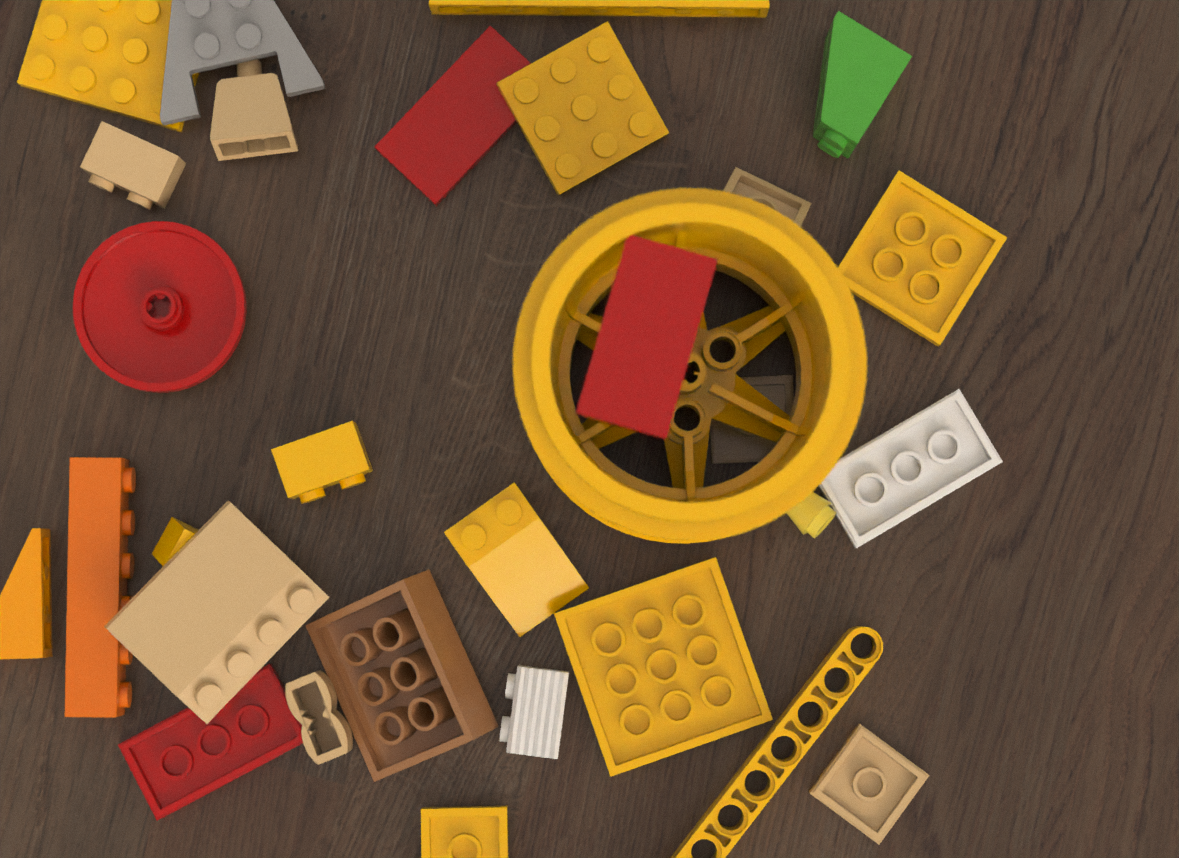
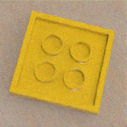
[496,21,669,195]
[838,170,1007,346]

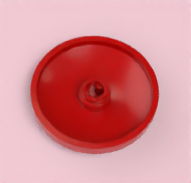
[73,221,247,393]

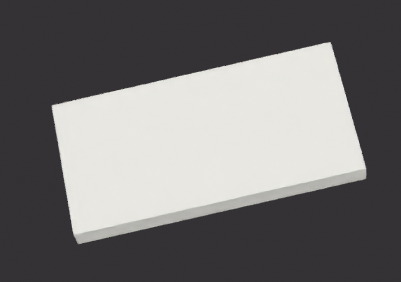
[818,389,1003,548]

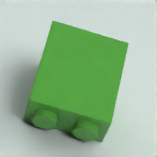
[813,11,912,159]

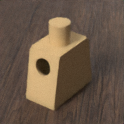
[210,60,298,161]

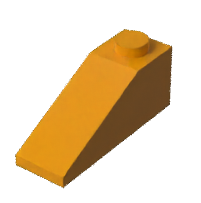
[0,528,53,659]

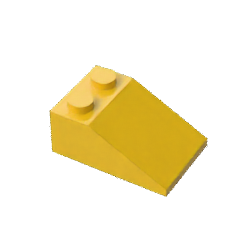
[444,482,589,637]

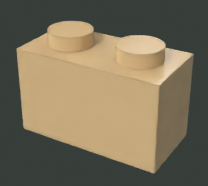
[80,121,186,210]

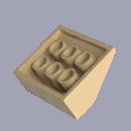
[104,500,329,724]

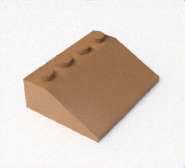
[305,570,499,782]

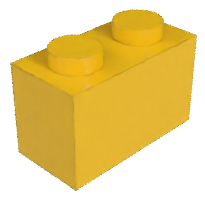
[271,421,373,504]

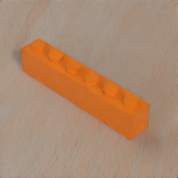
[65,457,136,718]

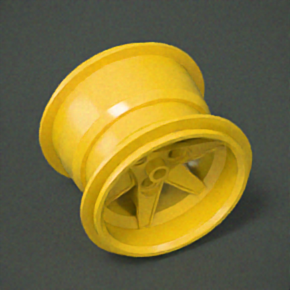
[513,188,867,544]

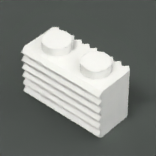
[499,665,569,759]

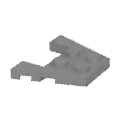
[160,0,325,126]

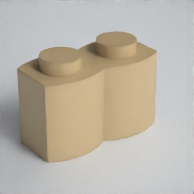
[285,670,353,765]

